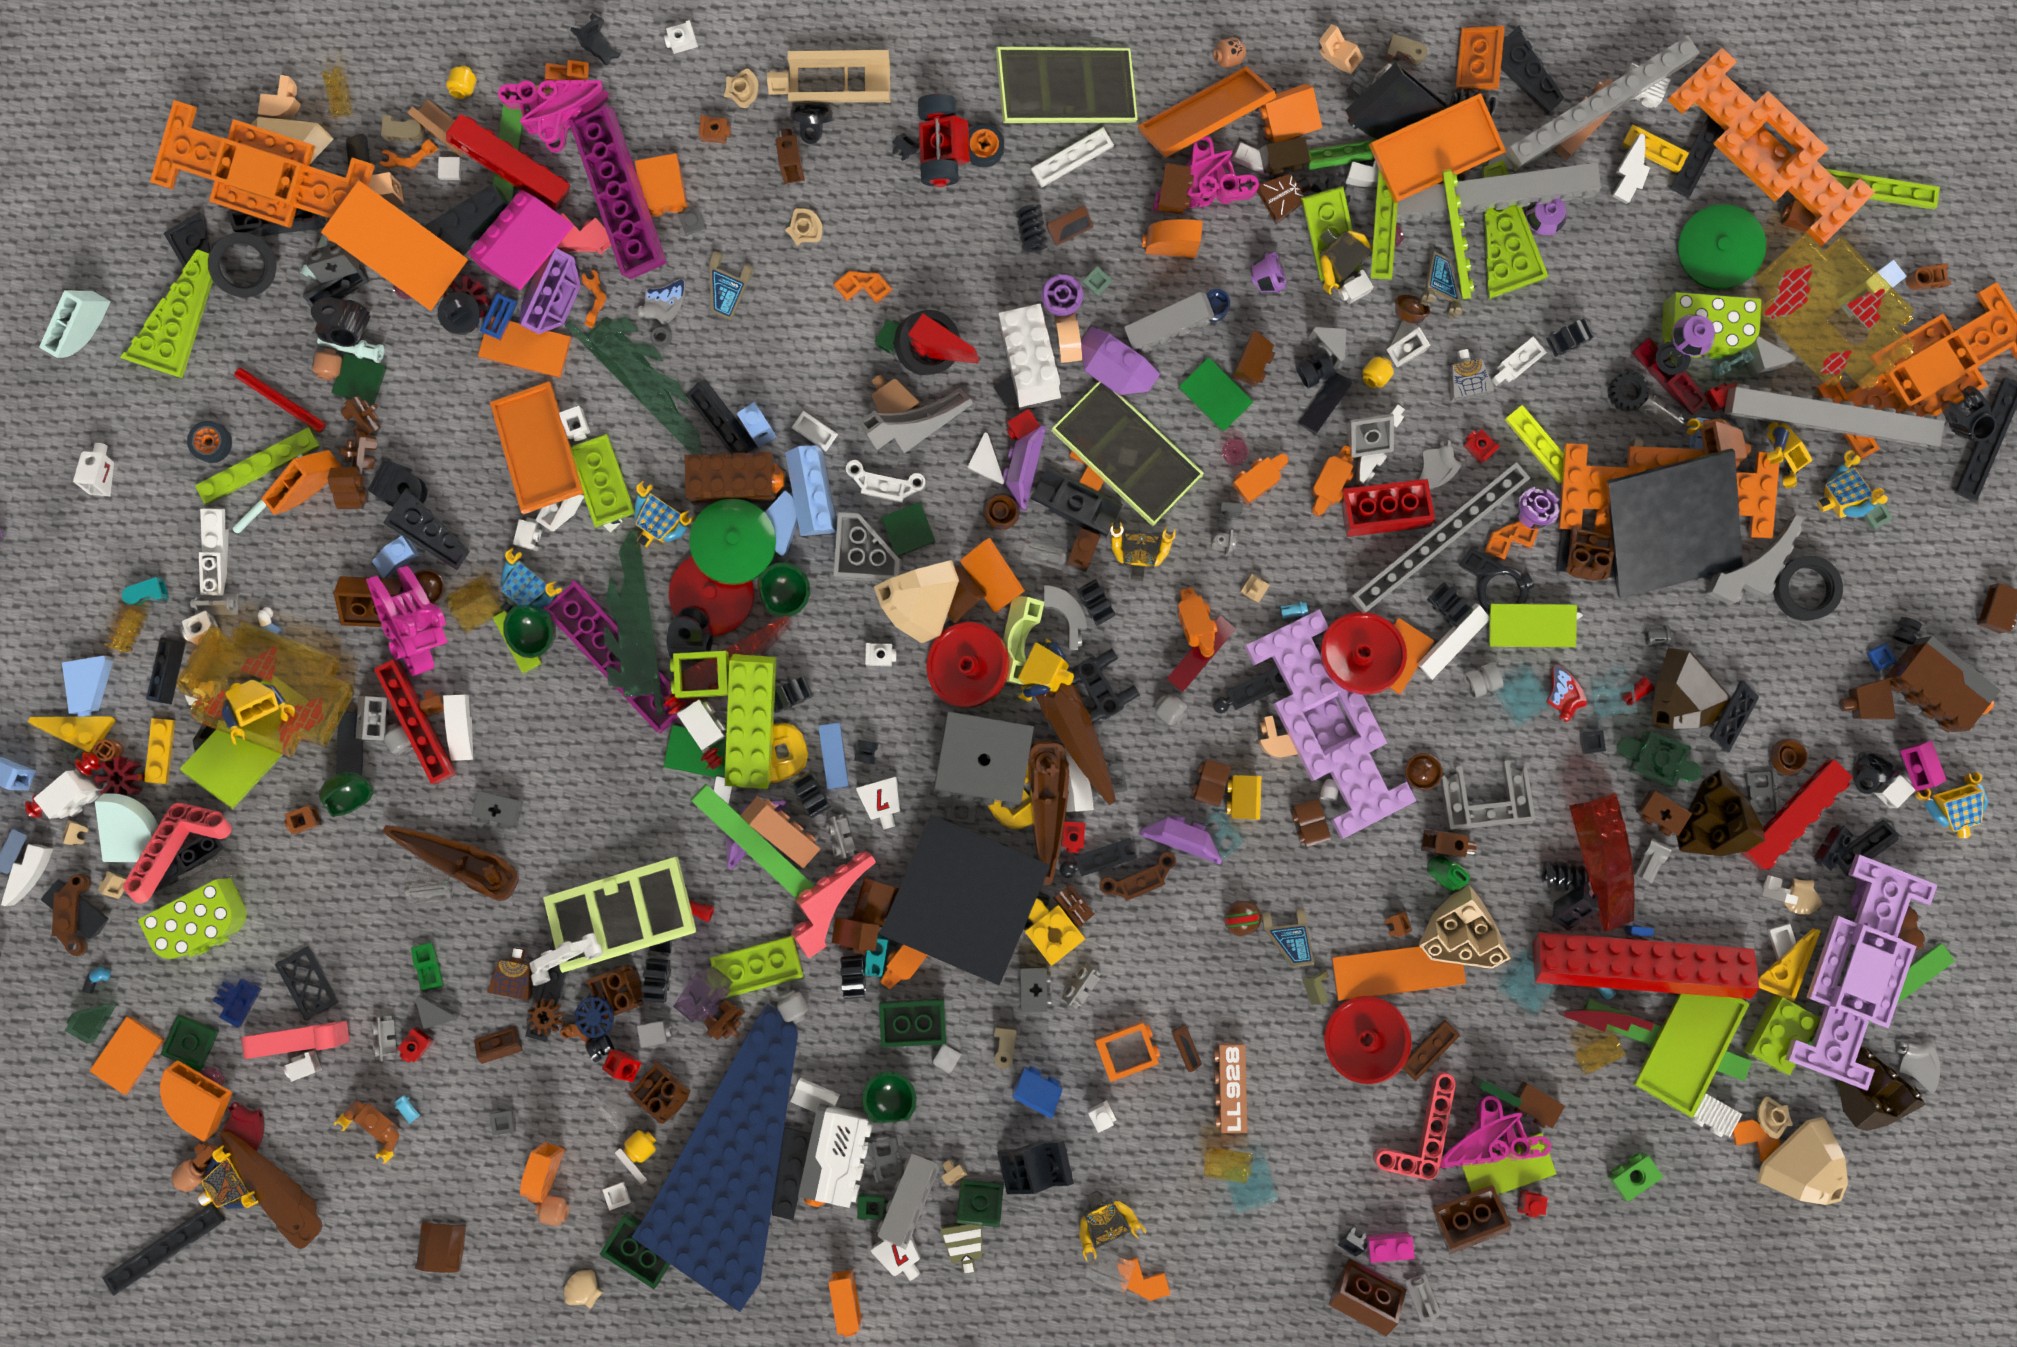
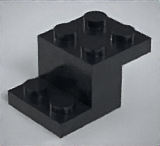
[997,1140,1074,1194]

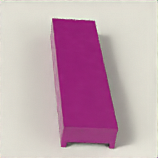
[569,104,667,280]
[543,580,691,734]

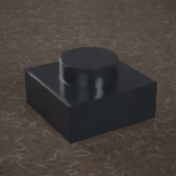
[1580,730,1606,754]

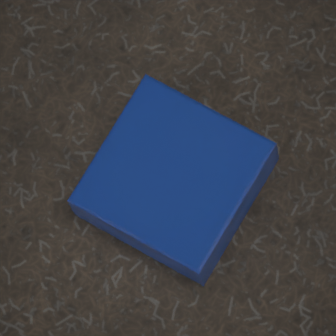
[1866,643,1897,671]
[1626,926,1654,937]

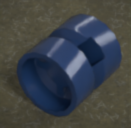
[1206,289,1230,322]

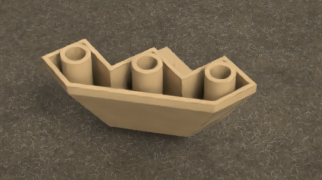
[250,117,334,164]
[874,560,959,643]
[1419,885,1511,969]
[1757,1117,1848,1205]

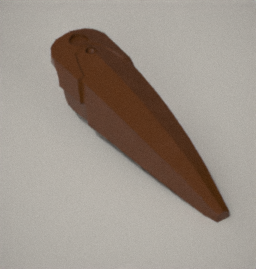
[1035,683,1116,805]
[1028,741,1069,885]
[382,825,519,901]
[219,1129,323,1249]

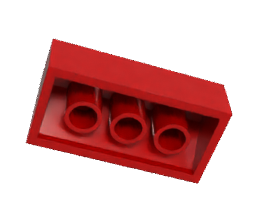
[1343,479,1435,537]

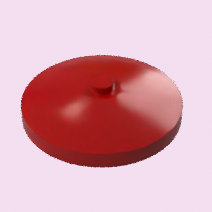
[669,556,755,636]
[1320,612,1407,695]
[926,622,1009,708]
[1324,996,1412,1084]

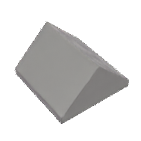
[1307,327,1346,370]
[1742,336,1796,377]
[1346,414,1394,458]

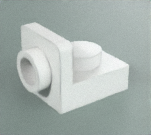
[1762,875,1798,905]

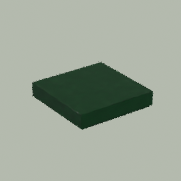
[331,353,387,406]
[881,502,936,557]
[160,1014,219,1071]
[1471,1076,1523,1107]
[956,1179,1004,1228]

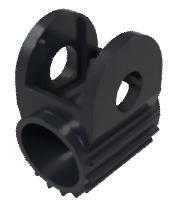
[311,297,371,347]
[1941,386,1997,443]
[368,460,428,507]
[667,606,713,662]

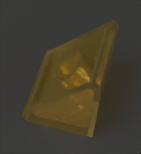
[446,576,503,633]

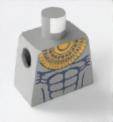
[1449,349,1494,402]

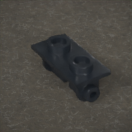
[1814,825,1854,871]

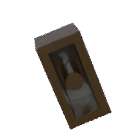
[1259,137,1311,176]

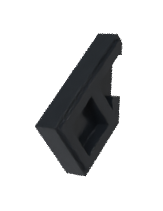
[1459,548,1505,577]

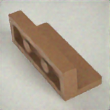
[407,100,464,157]

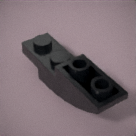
[152,835,224,895]

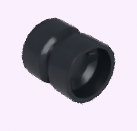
[1296,351,1335,389]

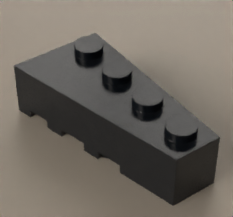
[423,184,509,256]
[226,197,327,237]

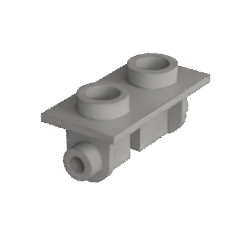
[1638,394,1685,434]
[1211,530,1236,556]
[190,594,239,615]
[826,814,856,860]
[1062,963,1101,1009]
[371,1015,397,1061]
[1405,1273,1441,1322]

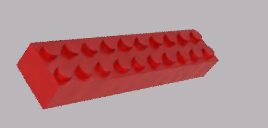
[1532,932,1760,999]

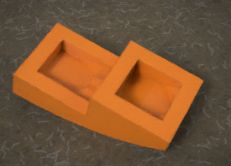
[545,60,589,82]

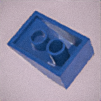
[1012,1066,1063,1119]

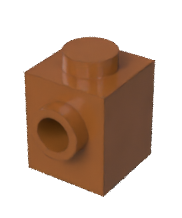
[1781,199,1816,233]

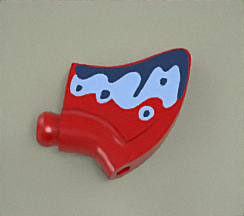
[1546,665,1587,722]

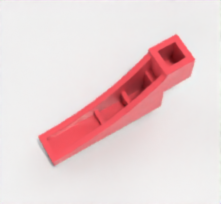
[556,213,611,255]
[790,851,876,958]

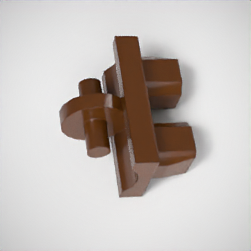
[340,395,381,435]
[340,430,377,474]
[1054,884,1095,928]
[704,1000,745,1040]

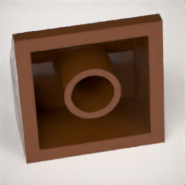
[1232,330,1275,387]

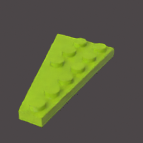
[1482,160,1549,300]
[120,250,213,378]

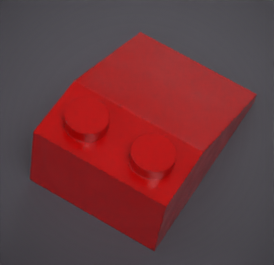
[908,314,980,364]

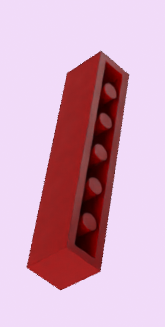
[446,113,570,212]
[374,659,457,784]
[1741,759,1853,870]

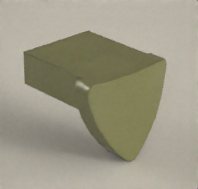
[1302,970,1329,1005]

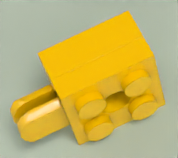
[1024,899,1085,966]

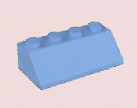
[785,445,837,536]

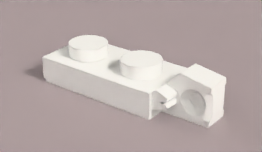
[1491,336,1547,386]

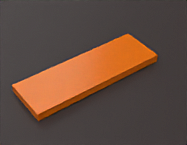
[1331,946,1466,1001]

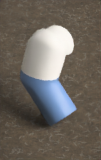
[257,607,282,639]

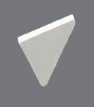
[968,432,1004,485]

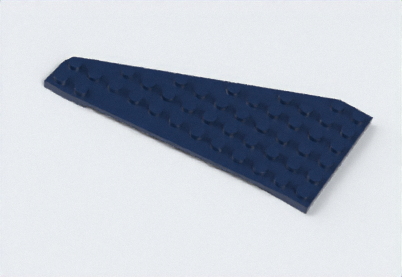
[632,1004,798,1312]

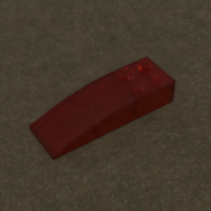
[672,615,793,702]
[1569,793,1635,931]

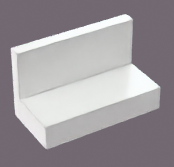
[790,1078,840,1113]

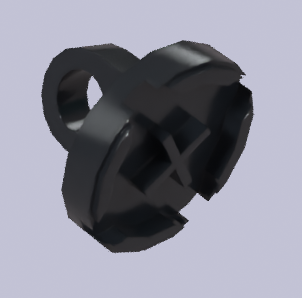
[790,105,833,144]
[437,292,481,335]
[1854,752,1899,794]

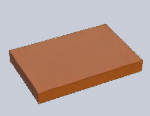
[1455,25,1505,91]
[960,538,1025,613]
[1390,618,1434,695]
[90,1016,164,1095]

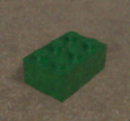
[879,998,947,1048]
[599,1212,671,1290]

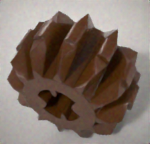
[527,998,565,1036]

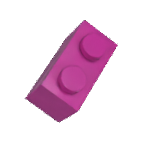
[1900,740,1947,791]
[1365,1232,1415,1263]

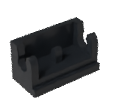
[1552,883,1600,930]

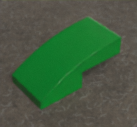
[411,942,444,992]

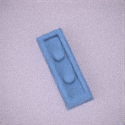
[818,723,849,789]

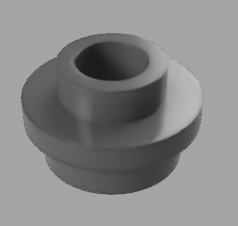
[650,326,672,348]

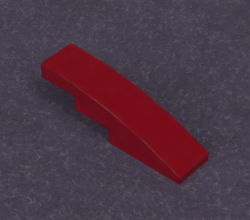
[1631,338,1709,415]
[1166,616,1236,693]
[1558,1009,1654,1032]

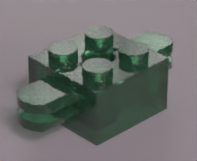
[1616,731,1702,787]

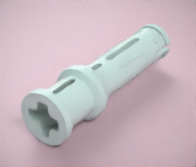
[317,338,385,363]

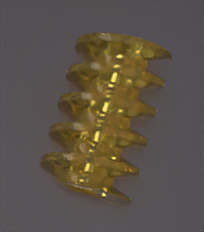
[104,606,147,653]

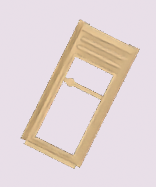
[788,50,890,104]

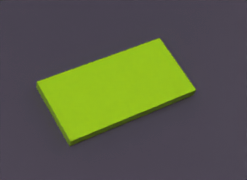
[180,676,310,809]
[1633,994,1750,1118]

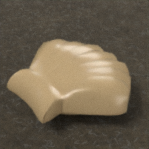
[724,69,759,108]
[785,208,823,246]
[1782,878,1822,915]
[1757,1097,1793,1139]
[564,1270,604,1309]

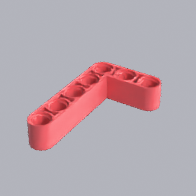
[123,803,232,903]
[241,1020,350,1059]
[1373,1072,1455,1180]

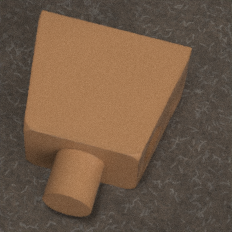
[871,374,920,413]

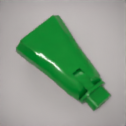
[1427,855,1470,893]

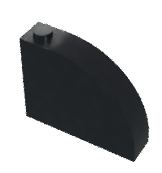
[1345,62,1449,139]

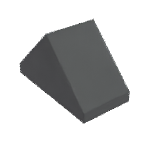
[415,994,460,1029]

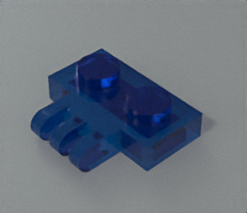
[212,978,262,1028]

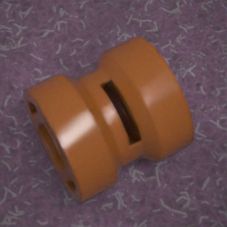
[94,740,123,761]

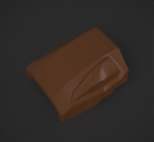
[1565,526,1614,581]
[947,565,987,624]
[852,877,899,928]
[585,964,643,1019]
[628,1060,691,1124]
[415,1222,466,1273]

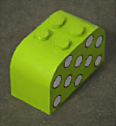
[1662,292,1761,360]
[138,878,247,959]

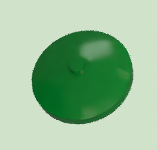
[1677,204,1766,290]
[689,499,776,585]

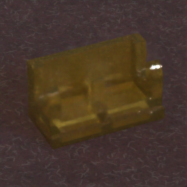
[322,67,353,119]
[1574,1034,1626,1076]
[1204,1147,1253,1184]

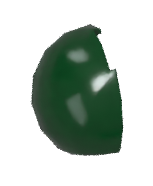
[757,562,811,617]
[503,605,556,658]
[318,772,374,817]
[862,1071,917,1123]

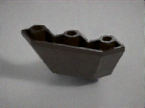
[1651,648,1731,729]
[1676,769,1765,856]
[1839,1046,1926,1131]

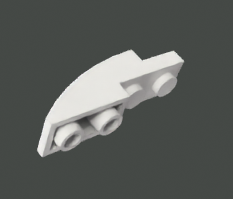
[1357,405,1405,486]
[199,508,229,595]

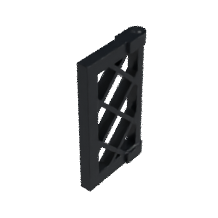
[1709,681,1759,752]
[275,946,339,1021]

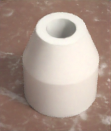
[1320,779,1339,801]

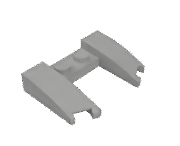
[1441,761,1536,832]

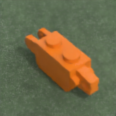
[1311,445,1354,517]
[1178,587,1217,657]
[880,943,928,990]

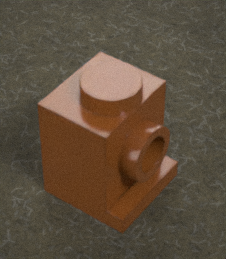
[699,115,731,144]
[284,805,322,834]

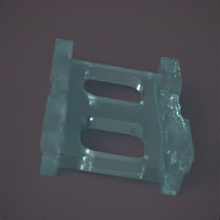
[1712,350,1755,379]
[1593,683,1637,718]
[1203,812,1245,861]

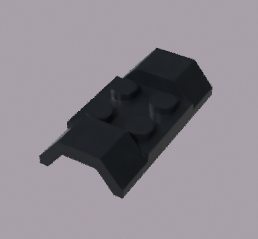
[1030,466,1123,537]

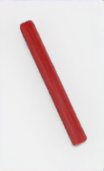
[234,367,326,433]

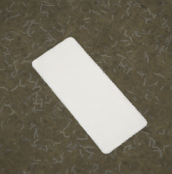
[615,1149,647,1185]

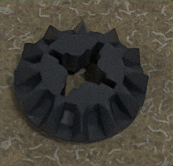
[1656,341,1691,375]

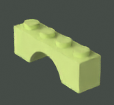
[1003,596,1044,685]

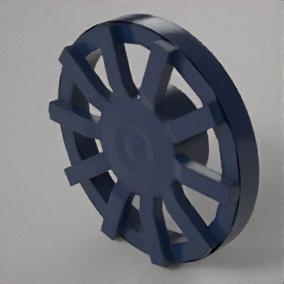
[575,997,614,1038]

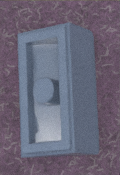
[0,828,27,874]

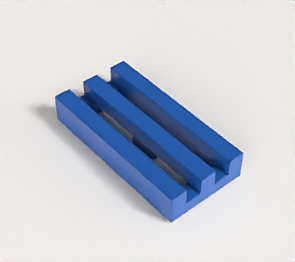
[480,293,518,341]

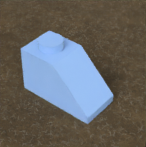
[372,536,420,578]

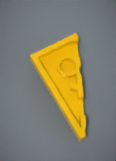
[27,716,116,754]
[1758,928,1821,1001]

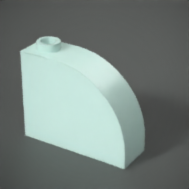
[39,290,111,358]
[95,794,158,862]

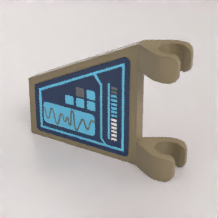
[709,251,754,321]
[1420,251,1463,319]
[1262,908,1314,967]

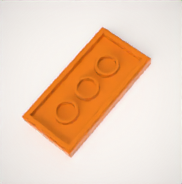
[478,317,572,378]

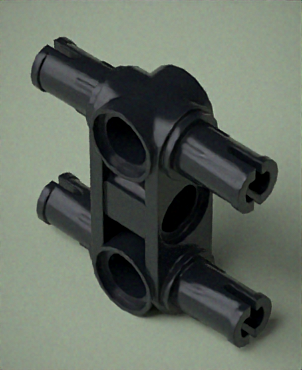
[1071,648,1140,723]

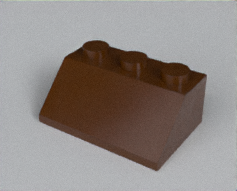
[333,576,404,627]
[1432,1185,1512,1255]
[1329,1259,1407,1336]

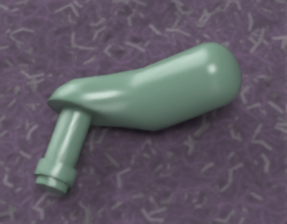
[63,748,86,759]

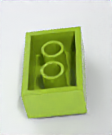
[1743,995,1821,1076]

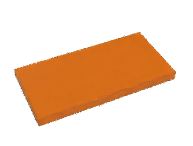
[1137,66,1277,158]
[1369,93,1506,203]
[321,180,468,311]
[490,381,584,514]

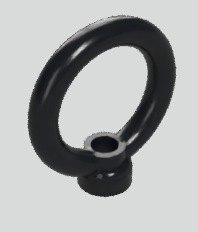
[1477,566,1534,613]

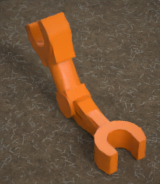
[380,139,438,169]
[581,270,606,328]

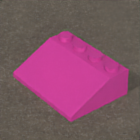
[467,190,573,290]

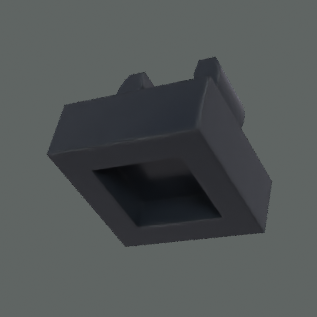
[892,133,920,161]
[1338,1227,1368,1257]

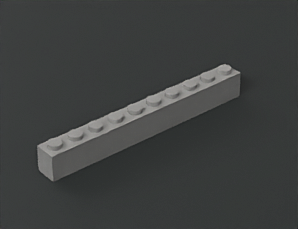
[1504,35,1700,172]
[1396,163,1601,224]
[1724,384,1945,448]
[1348,462,1530,614]

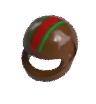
[1224,901,1261,937]

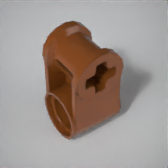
[1906,263,1951,290]

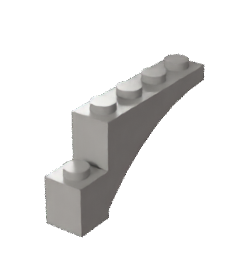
[858,388,973,453]
[1706,515,1803,605]

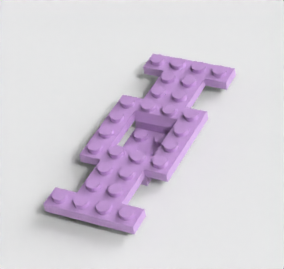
[1244,609,1416,839]
[1785,854,1937,1090]

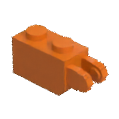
[1232,453,1289,505]

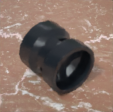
[1893,617,1922,645]
[854,739,879,764]
[585,1034,615,1063]

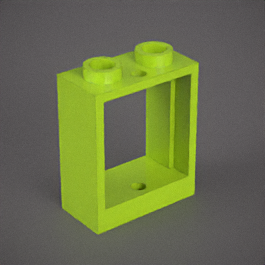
[670,651,729,698]

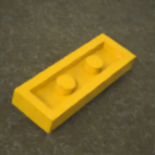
[1621,125,1689,173]
[144,718,175,784]

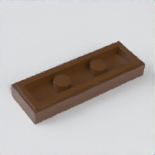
[1402,1020,1460,1081]

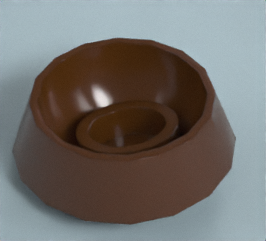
[1395,295,1431,323]
[983,493,1020,530]
[414,569,444,604]
[1770,738,1808,775]
[1405,753,1442,790]

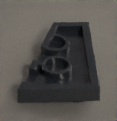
[164,212,210,268]

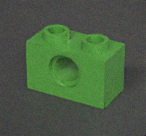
[1607,1152,1664,1202]

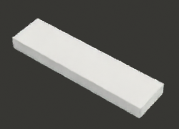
[1031,127,1114,188]
[1418,603,1489,680]

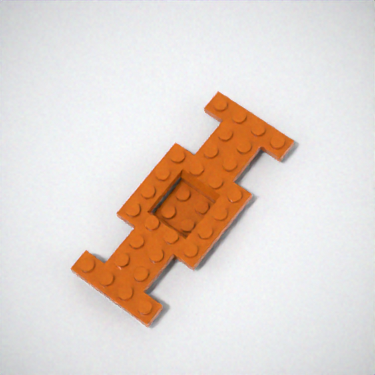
[1668,48,1875,246]
[150,100,375,243]
[1815,282,2017,459]
[1558,443,1780,538]

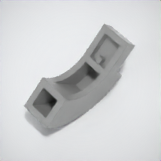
[1044,585,1087,651]

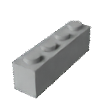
[1124,292,1215,353]
[877,1154,940,1250]

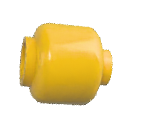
[446,65,477,99]
[1362,357,1394,388]
[623,1130,656,1163]

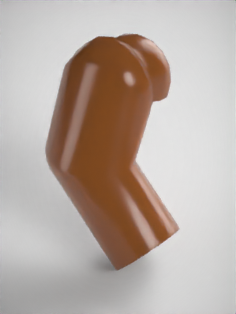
[560,1023,592,1043]

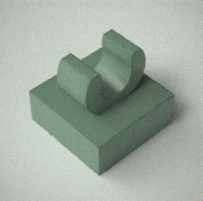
[1083,266,1113,297]
[1863,503,1893,530]

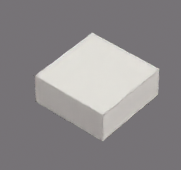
[438,157,461,180]
[603,1182,631,1211]

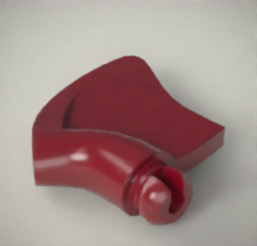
[223,1102,265,1151]

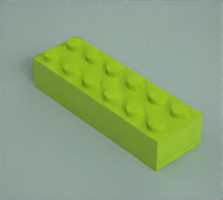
[725,654,776,789]

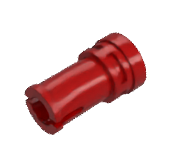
[1621,676,1655,707]
[689,900,715,922]

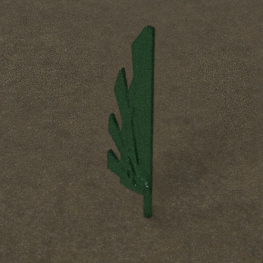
[565,317,703,455]
[604,530,665,715]

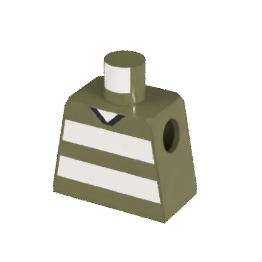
[940,1223,982,1273]

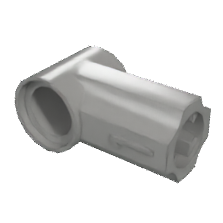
[1634,837,1671,884]

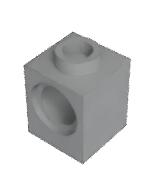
[637,1019,672,1048]

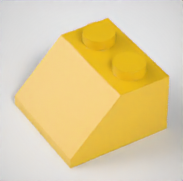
[1226,775,1262,820]

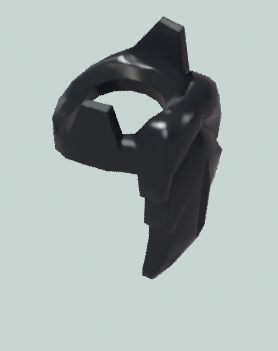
[570,13,621,66]

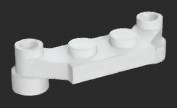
[846,460,926,503]
[529,933,603,985]

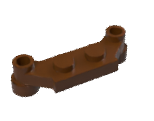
[1099,852,1176,901]
[51,874,91,956]

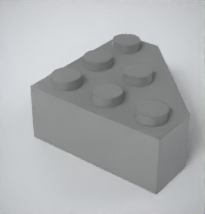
[834,512,900,582]

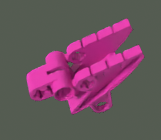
[498,80,609,153]
[1153,136,1259,212]
[366,566,447,676]
[1440,1096,1551,1168]

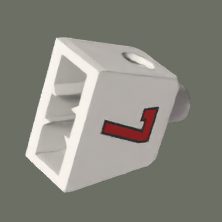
[73,443,114,496]
[856,777,901,830]
[870,1236,921,1281]

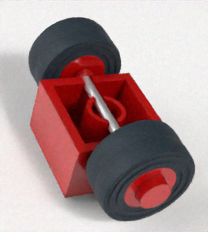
[918,93,970,187]

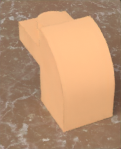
[1319,24,1363,74]
[258,75,300,120]
[1054,314,1082,363]
[1258,716,1298,758]

